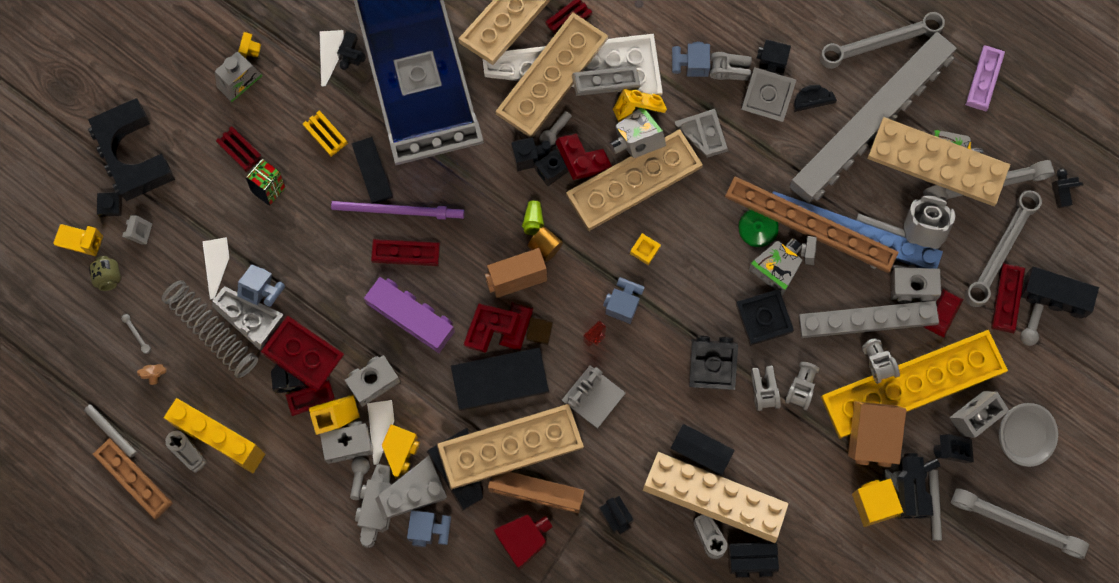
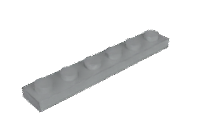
[799,301,939,338]

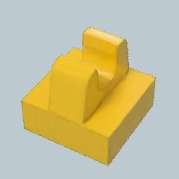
[238,32,261,58]
[630,233,661,265]

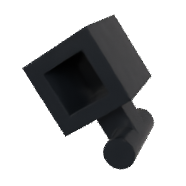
[756,39,791,76]
[511,137,551,172]
[599,496,634,535]

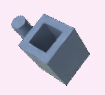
[672,42,710,77]
[237,265,285,307]
[603,277,645,324]
[407,510,451,547]

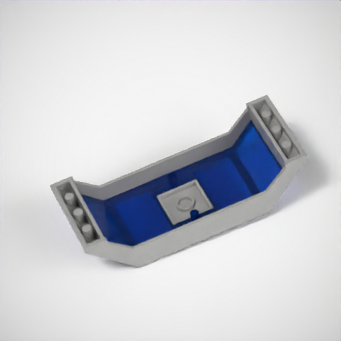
[354,0,484,165]

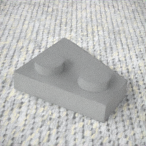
[675,109,728,158]

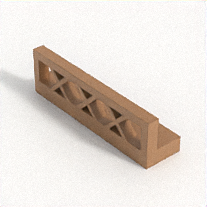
[488,472,585,514]

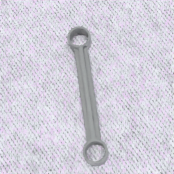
[820,12,945,69]
[923,160,1055,201]
[965,190,1042,307]
[951,489,1089,559]

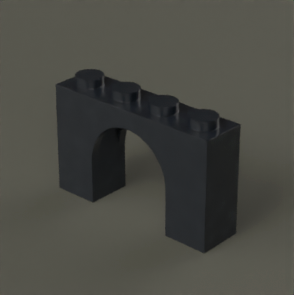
[88,98,175,201]

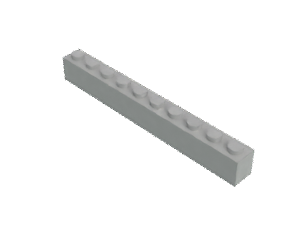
[789,32,957,204]

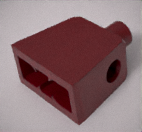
[494,515,553,570]

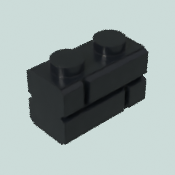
[728,542,779,578]

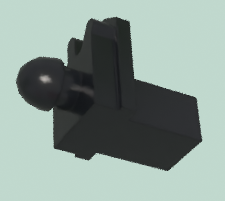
[337,31,366,70]
[1052,168,1084,209]

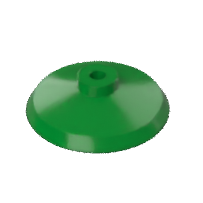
[738,209,779,247]

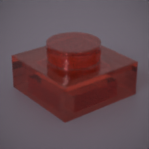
[583,320,606,347]

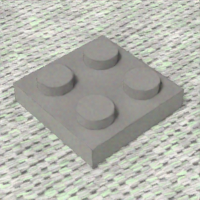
[741,67,796,122]

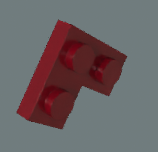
[555,134,612,180]
[463,304,521,353]

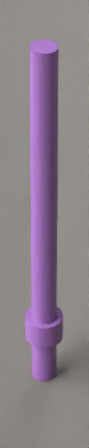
[331,201,465,220]

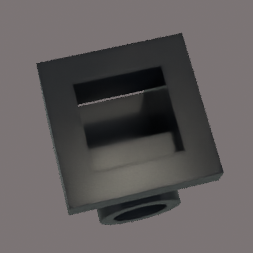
[534,149,569,186]

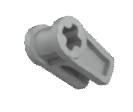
[710,52,752,81]
[751,366,781,411]
[165,431,206,473]
[694,514,727,559]

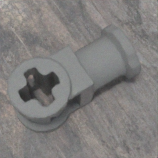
[862,339,900,384]
[785,362,820,411]

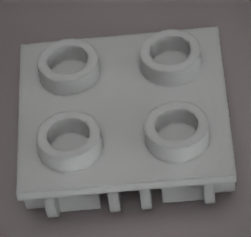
[562,366,626,429]

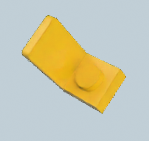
[613,89,667,122]
[54,224,103,256]

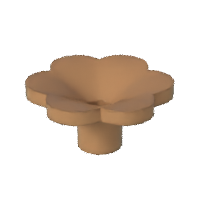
[137,364,167,385]

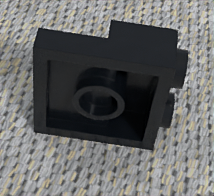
[689,335,738,390]

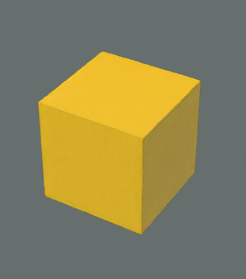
[852,479,903,527]

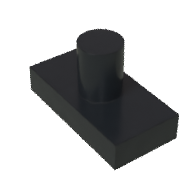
[934,434,974,463]

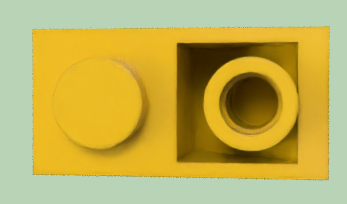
[309,395,360,435]
[382,424,420,480]

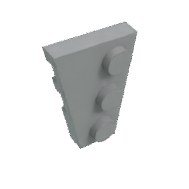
[212,286,284,350]
[375,456,447,520]

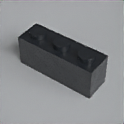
[1021,266,1099,318]

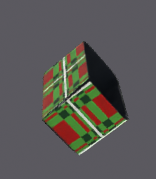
[246,159,285,206]

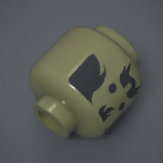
[89,256,121,291]

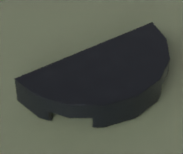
[793,85,837,112]

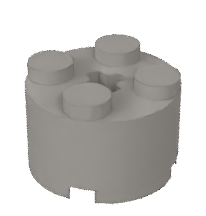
[904,196,955,249]

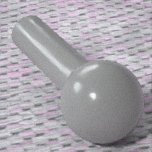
[539,111,572,147]
[1020,303,1044,346]
[350,457,370,500]

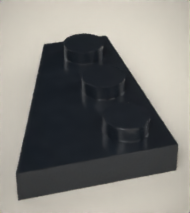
[427,428,483,511]

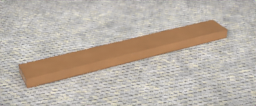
[725,176,899,273]

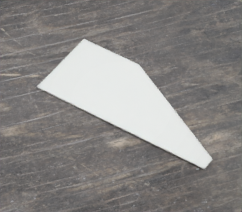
[320,30,344,86]
[203,237,229,299]
[367,400,394,465]

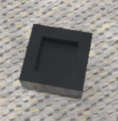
[97,192,122,217]

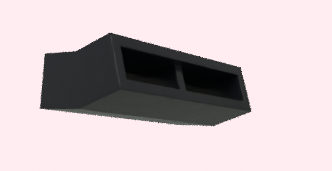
[670,424,735,475]

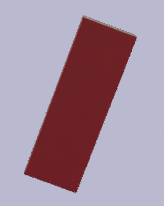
[371,239,440,266]
[991,263,1025,334]

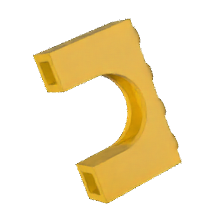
[164,398,265,473]

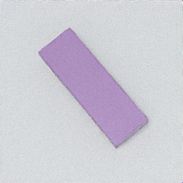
[965,45,1005,111]

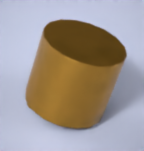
[528,227,563,262]

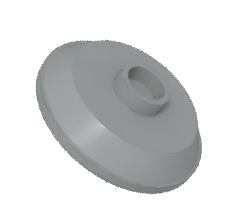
[999,403,1058,467]

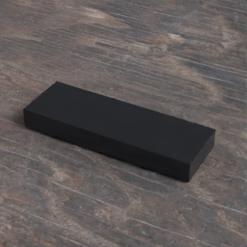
[351,137,393,204]

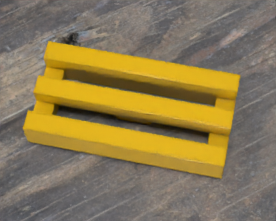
[303,110,348,157]

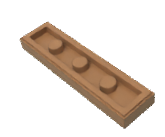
[93,438,173,520]

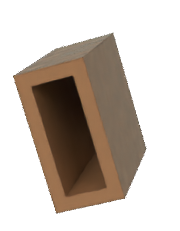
[485,248,547,298]
[848,401,906,467]

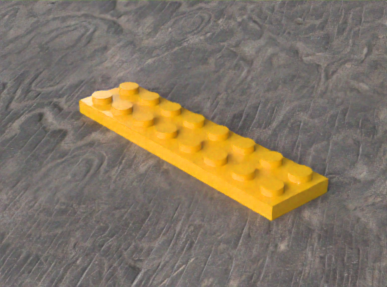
[821,330,1008,439]

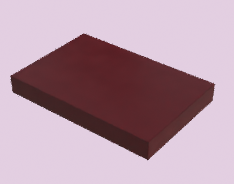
[260,316,344,392]

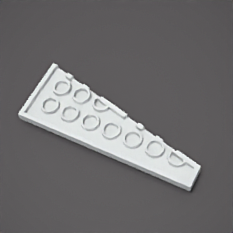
[483,34,663,96]

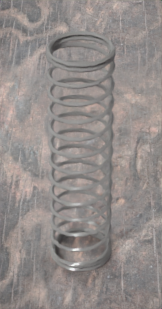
[162,280,258,378]

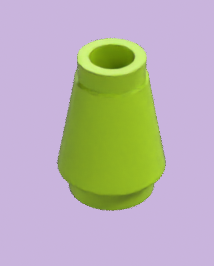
[522,201,544,235]

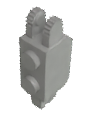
[355,464,391,549]

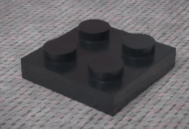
[736,289,794,346]

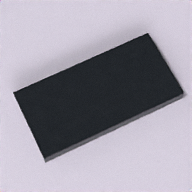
[451,348,549,411]

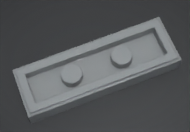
[572,66,640,96]

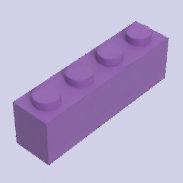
[364,277,455,353]

